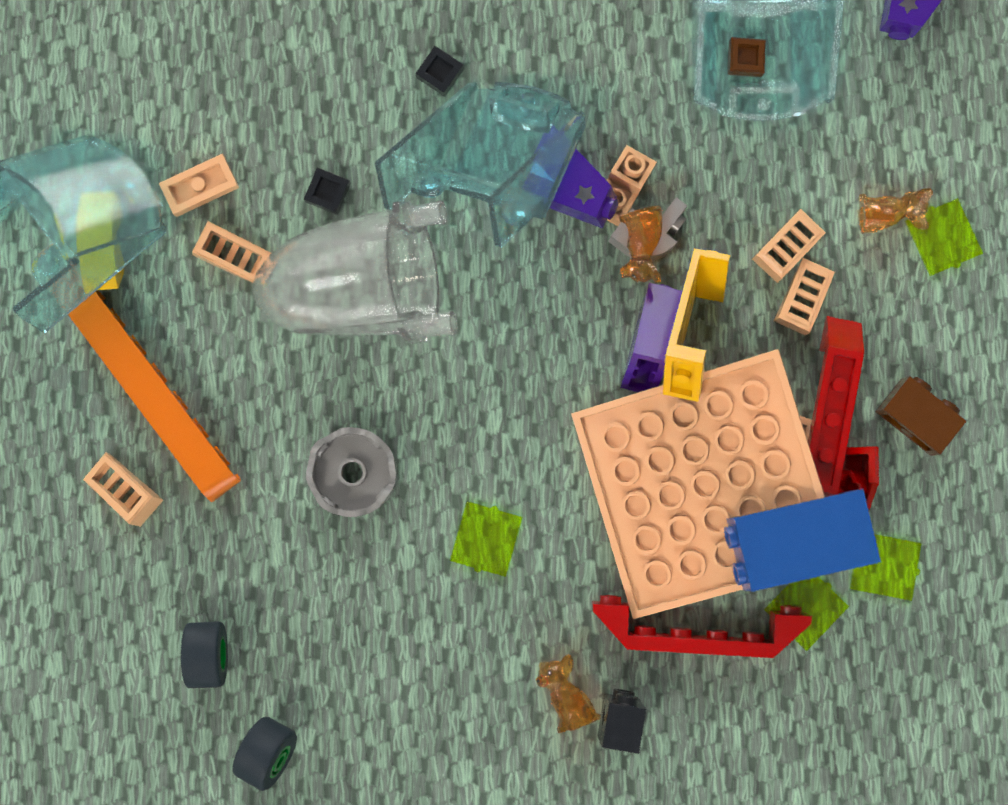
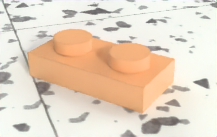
[159,154,239,217]

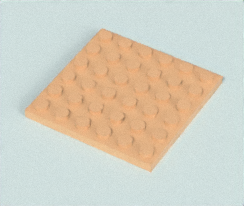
[571,349,825,619]

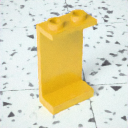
[663,248,730,402]

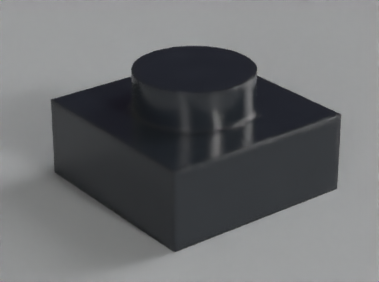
[415,46,464,97]
[304,168,351,215]

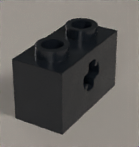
[597,689,646,754]

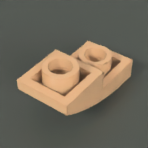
[607,145,657,226]

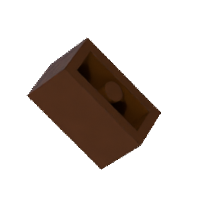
[875,376,967,456]

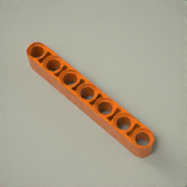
[67,290,241,502]

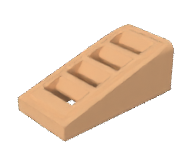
[752,209,826,283]
[192,221,272,285]
[774,258,835,336]
[83,452,163,527]

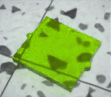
[905,198,983,276]
[450,501,523,577]
[850,534,922,601]
[763,577,849,651]

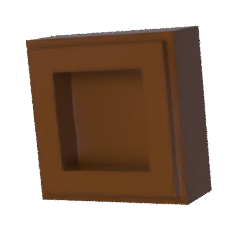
[727,37,766,77]

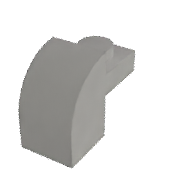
[609,197,687,262]

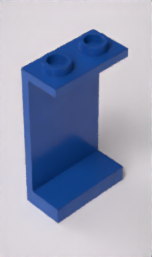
[724,489,881,592]

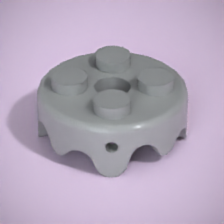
[306,427,397,517]

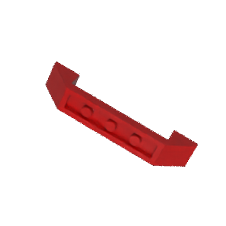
[808,316,864,497]
[592,595,812,658]

